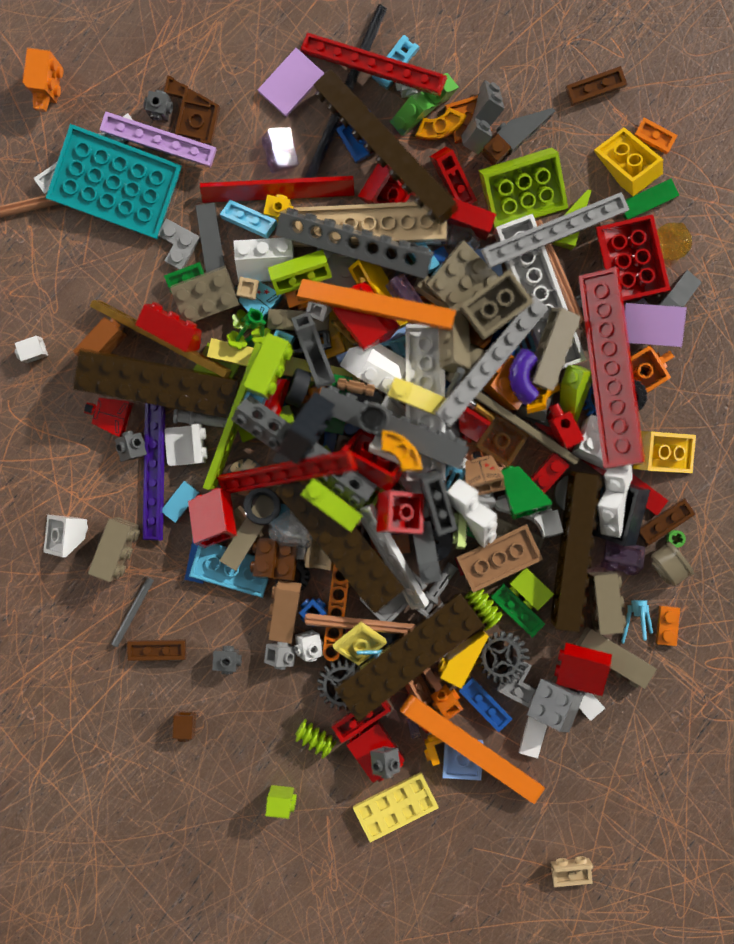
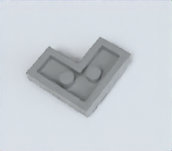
[158,218,201,269]
[496,656,537,708]

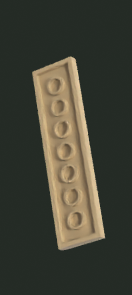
[293,202,447,247]

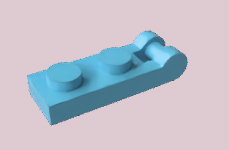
[372,35,420,90]

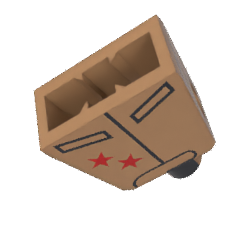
[465,451,505,496]

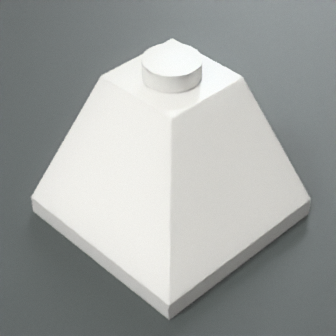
[44,515,88,557]

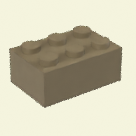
[170,265,240,322]
[459,270,534,341]
[88,517,140,582]
[587,570,626,635]

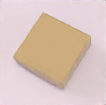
[236,277,259,301]

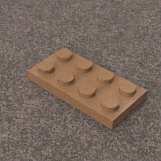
[456,524,543,592]

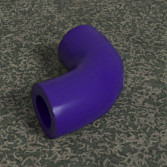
[509,349,539,405]

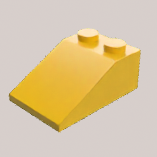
[594,127,663,196]
[632,431,696,473]
[437,629,489,689]

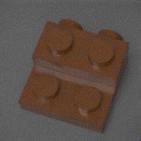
[250,538,299,581]

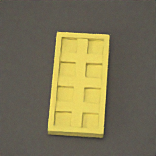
[353,772,439,842]

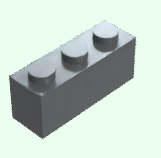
[418,469,457,536]

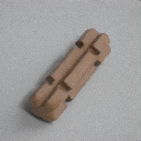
[337,378,375,396]

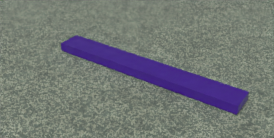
[143,403,165,540]

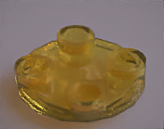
[657,222,692,260]

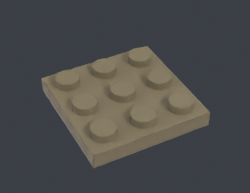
[424,240,499,311]

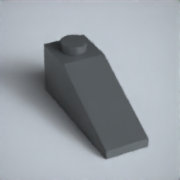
[496,108,555,155]
[657,270,702,307]
[413,521,442,584]

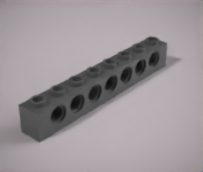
[275,208,434,278]
[231,395,377,511]

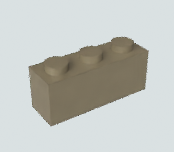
[438,307,471,374]

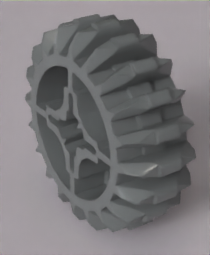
[477,631,530,684]
[317,658,361,711]

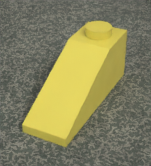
[388,377,447,416]

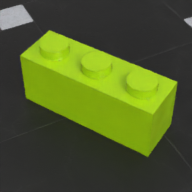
[268,249,332,296]
[243,333,293,400]

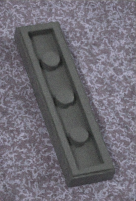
[196,203,225,272]

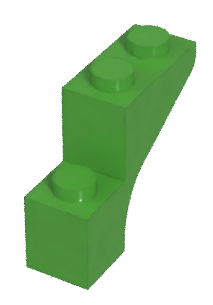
[390,73,459,136]

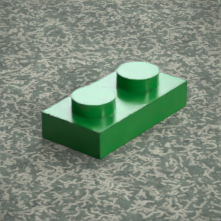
[164,262,204,294]

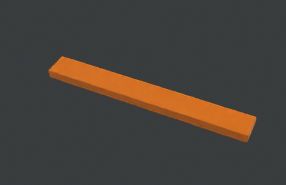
[297,279,456,331]

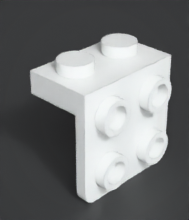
[165,424,208,466]

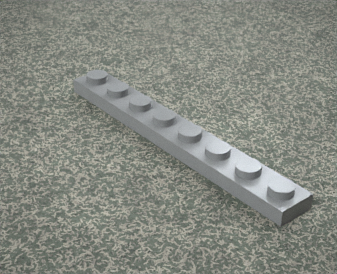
[481,192,629,268]
[434,295,549,426]

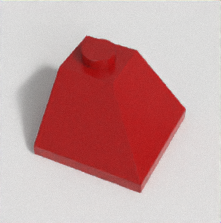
[457,407,491,443]

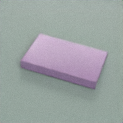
[258,48,324,117]
[625,303,687,347]

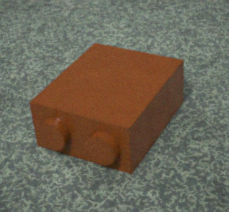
[73,317,127,356]

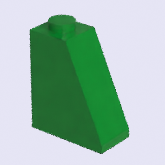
[501,466,552,520]

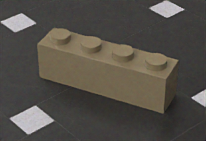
[529,307,581,391]
[576,626,657,689]

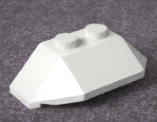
[340,344,406,394]

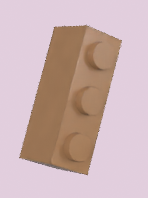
[266,580,301,644]

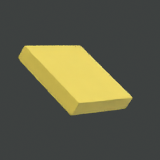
[333,622,387,666]

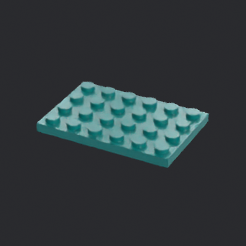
[46,124,182,240]

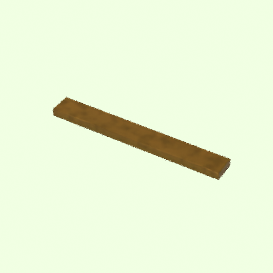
[90,300,232,378]

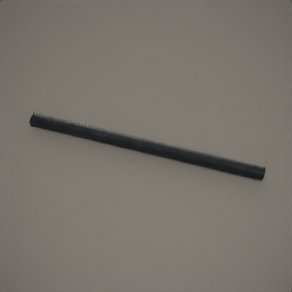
[304,4,387,178]

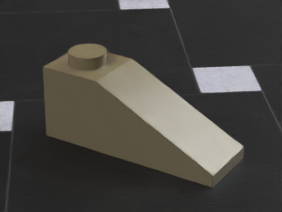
[268,309,330,331]

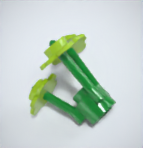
[226,308,273,350]

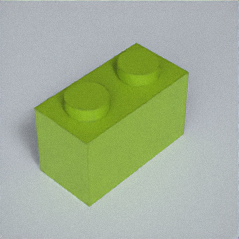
[508,568,554,610]
[265,785,297,819]

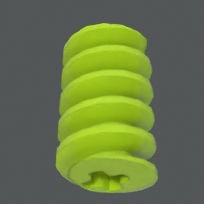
[464,588,503,631]
[295,719,337,759]

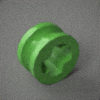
[666,530,686,548]

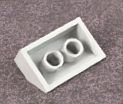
[234,238,294,282]

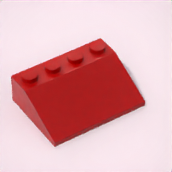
[595,214,670,302]

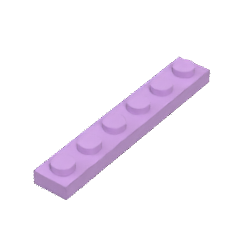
[100,111,217,168]

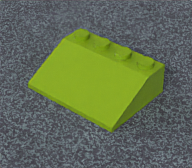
[478,147,568,229]

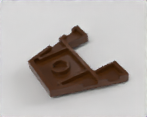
[152,75,220,151]

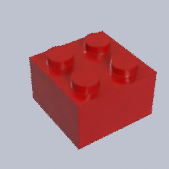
[376,491,424,535]

